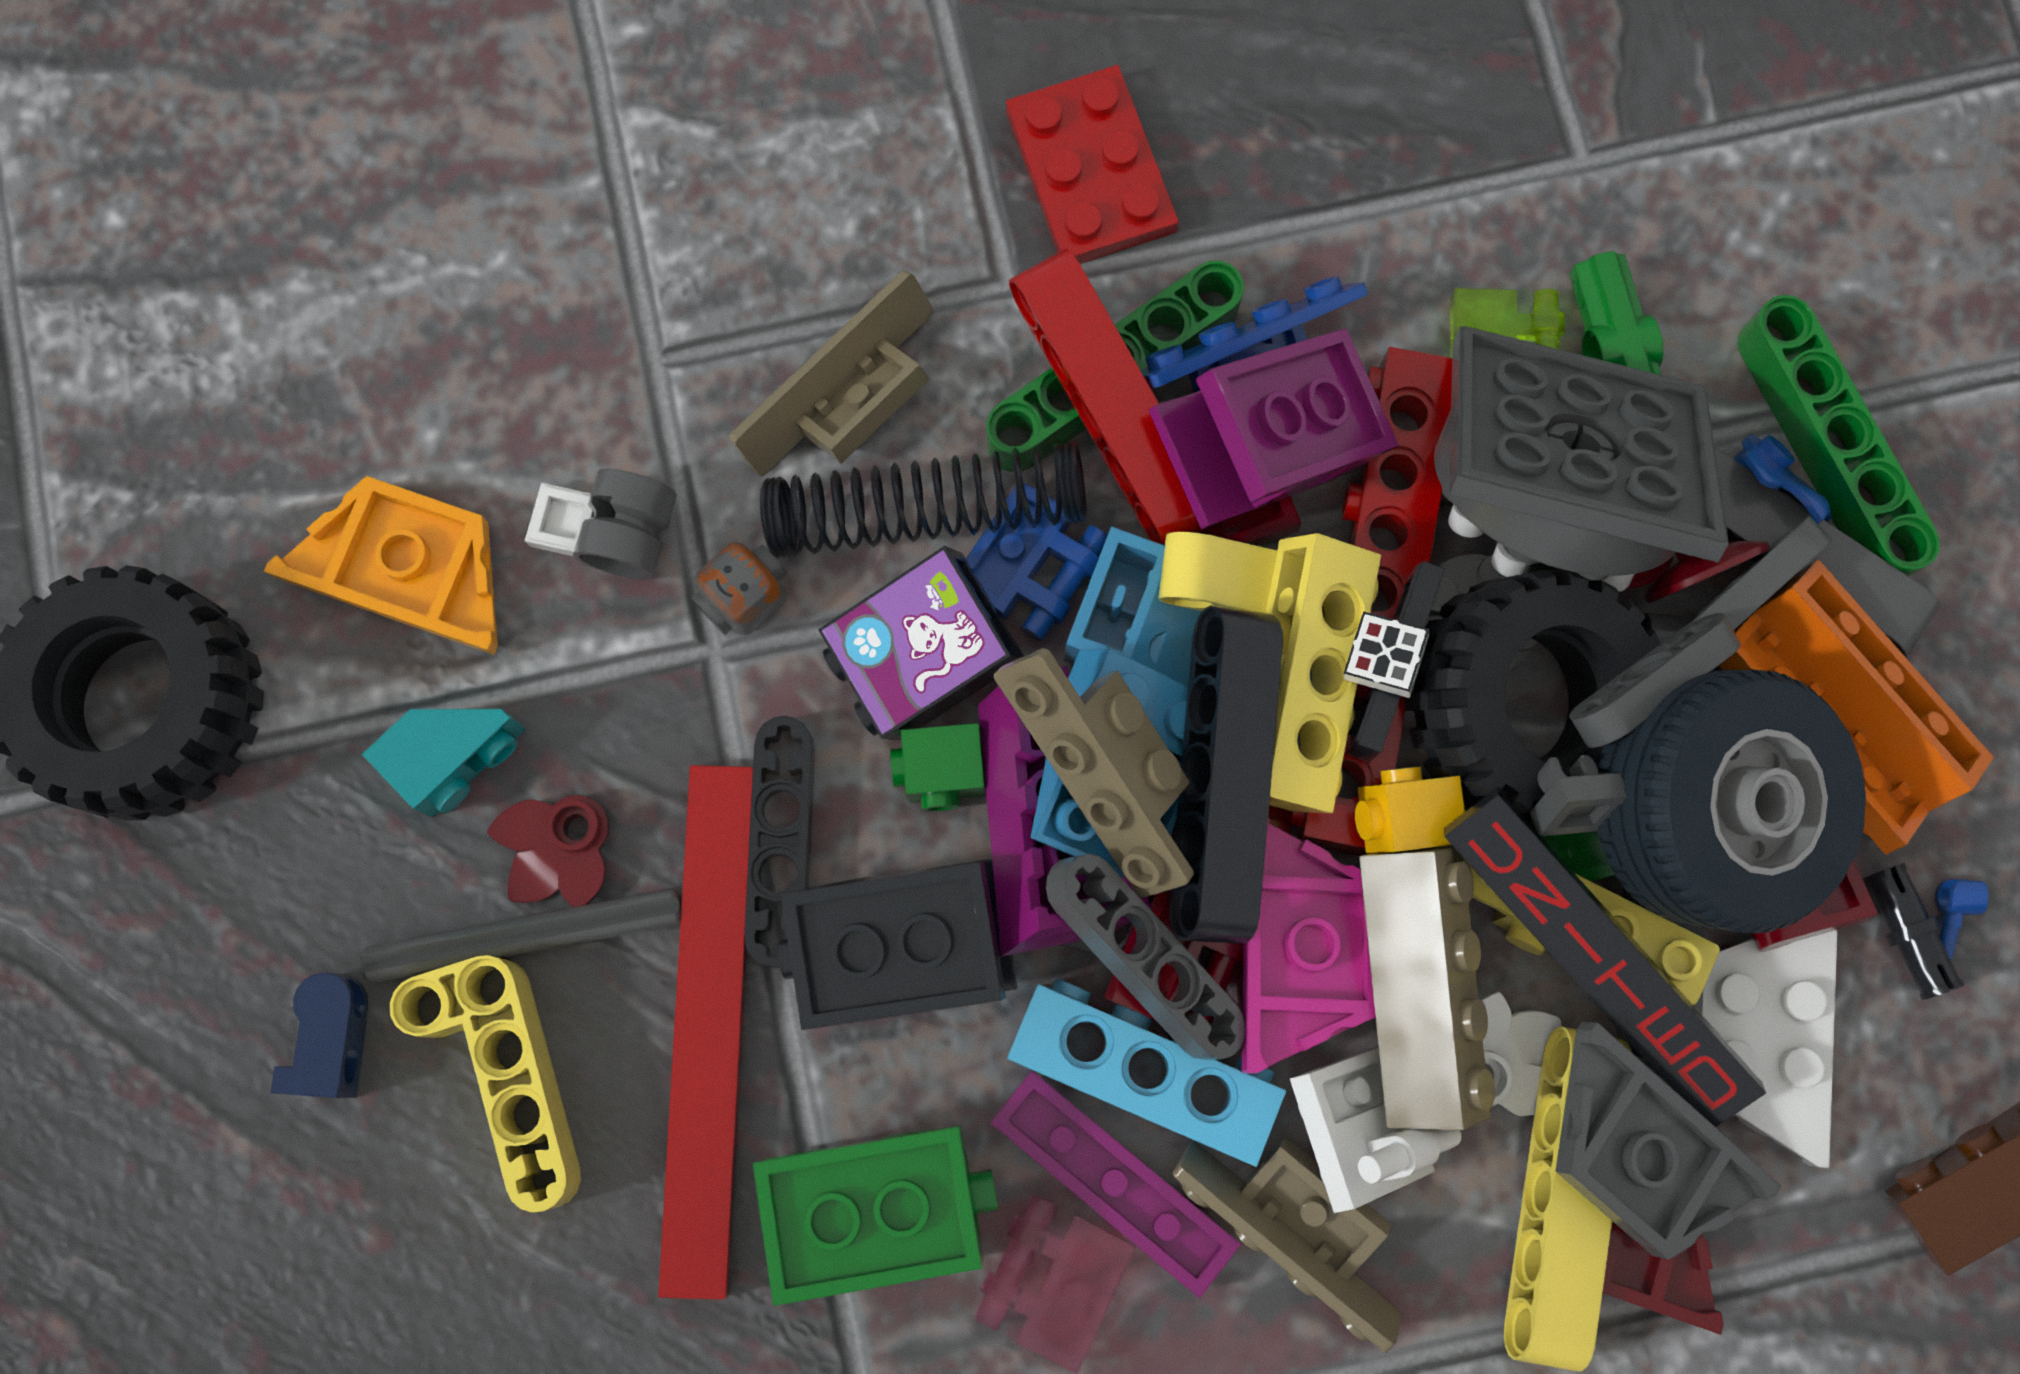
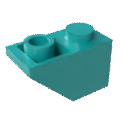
[362,709,526,818]

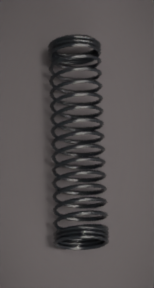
[760,440,1087,559]

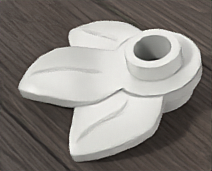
[1480,991,1561,1116]

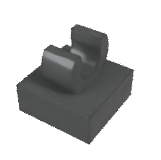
[1530,755,1627,836]

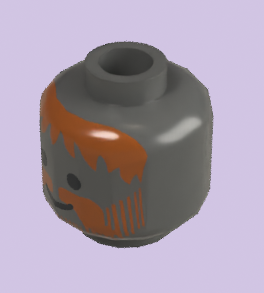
[691,542,787,635]

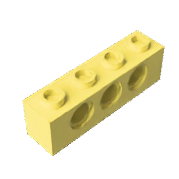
[1265,533,1381,813]

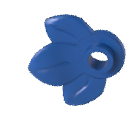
[1734,434,1832,524]

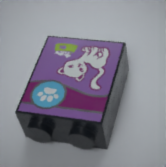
[818,546,1024,740]

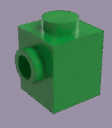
[890,723,985,812]

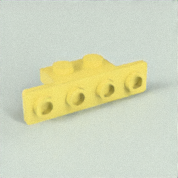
[1464,859,1720,1005]

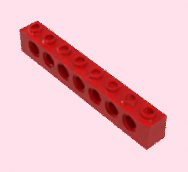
[1288,346,1452,856]

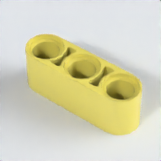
[1158,532,1324,618]

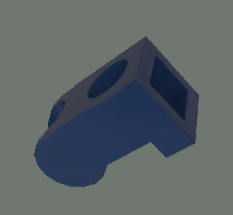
[270,972,368,1098]

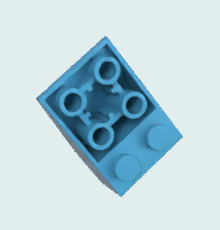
[1064,526,1202,686]
[1031,649,1188,879]

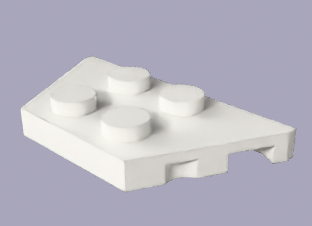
[1702,930,1837,1168]

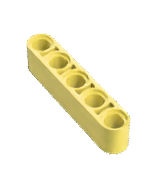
[1504,1026,1632,1372]

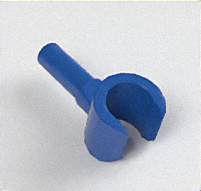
[1935,879,1989,961]

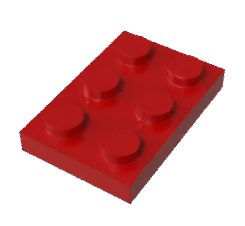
[1005,65,1179,264]

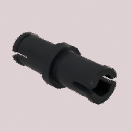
[1863,863,1965,1001]

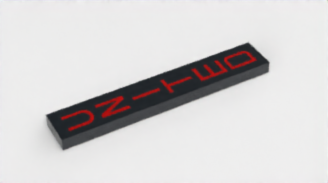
[1444,788,1766,1127]

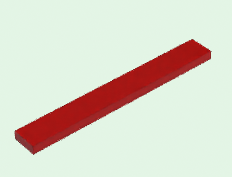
[658,765,753,1300]

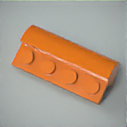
[1719,559,1994,855]

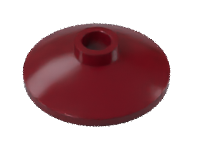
[1644,540,1771,604]

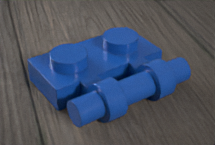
[966,482,1108,642]

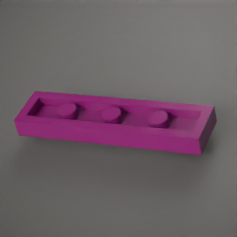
[990,1071,1241,1299]

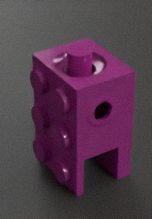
[1149,328,1399,530]

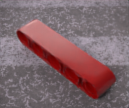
[1009,249,1208,546]

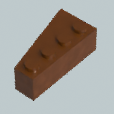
[1885,1102,2020,1276]

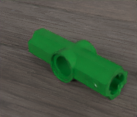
[1569,251,1664,375]

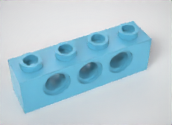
[1007,978,1286,1167]

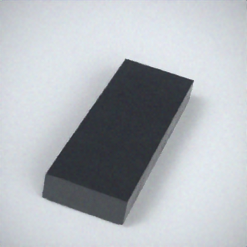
[1346,561,1445,763]

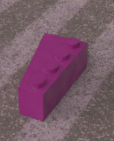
[978,666,1151,957]

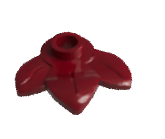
[487,795,610,907]

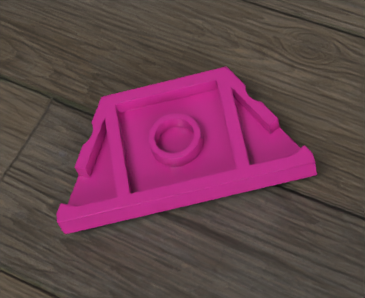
[1242,818,1376,1074]

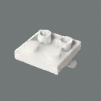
[1290,1046,1461,1213]

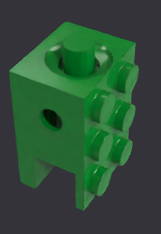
[753,1124,999,1306]

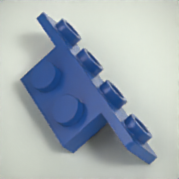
[1140,276,1368,393]

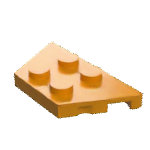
[264,476,498,655]

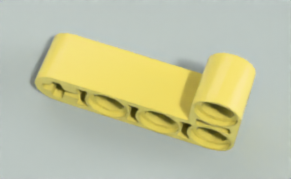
[390,955,581,1213]

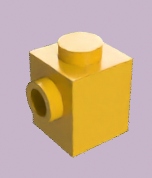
[1355,767,1465,853]

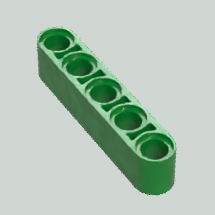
[986,261,1244,472]
[1737,295,1940,576]

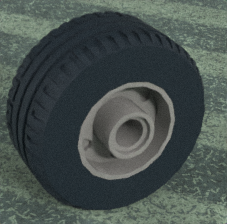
[1597,670,1866,933]

